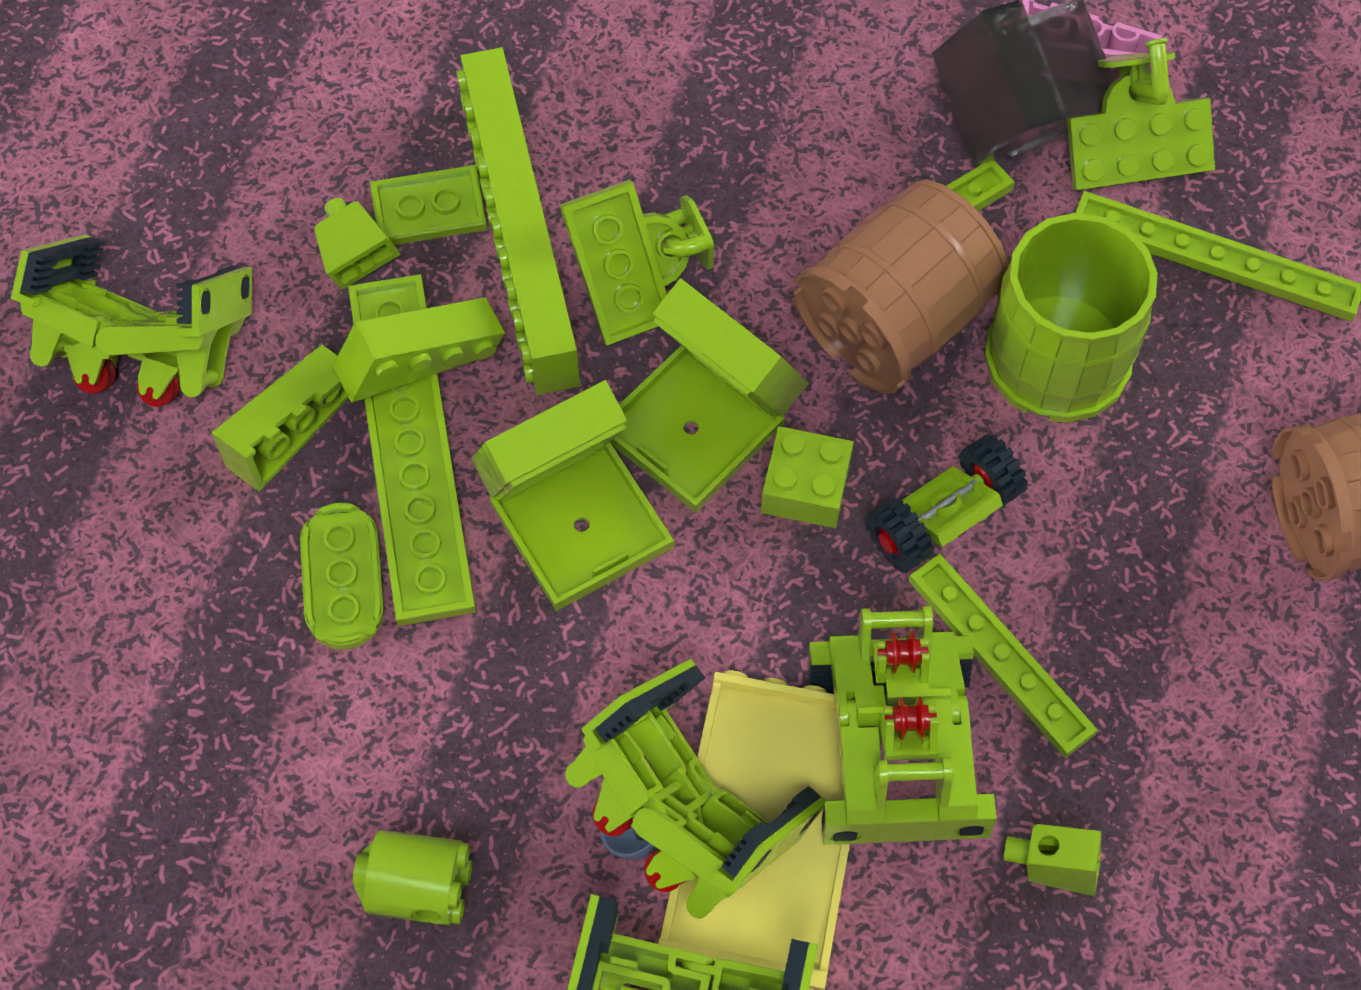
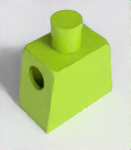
[314,198,401,290]
[1004,824,1101,897]

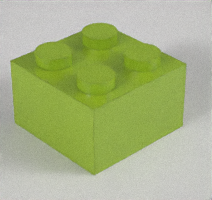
[761,426,854,528]

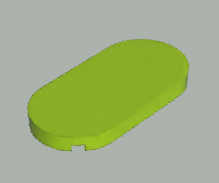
[300,503,384,650]

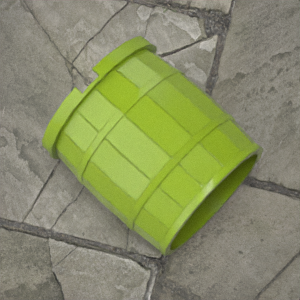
[984,213,1158,423]

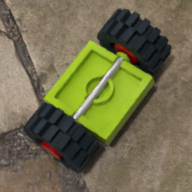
[865,434,1028,573]

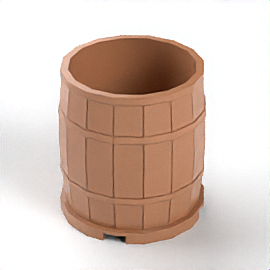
[793,179,1009,393]
[1271,413,1361,581]

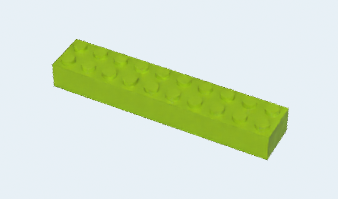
[456,47,580,395]

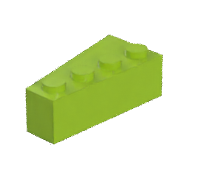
[333,297,505,403]
[211,345,349,492]

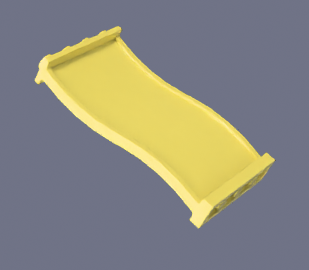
[658,670,850,990]

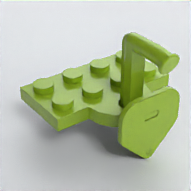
[1067,38,1215,190]
[559,180,714,346]

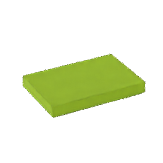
[370,165,487,245]

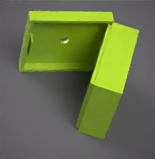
[610,278,809,513]
[471,380,674,611]

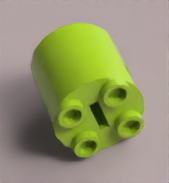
[353,829,473,926]

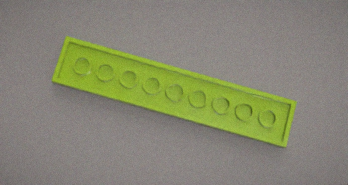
[348,274,476,626]

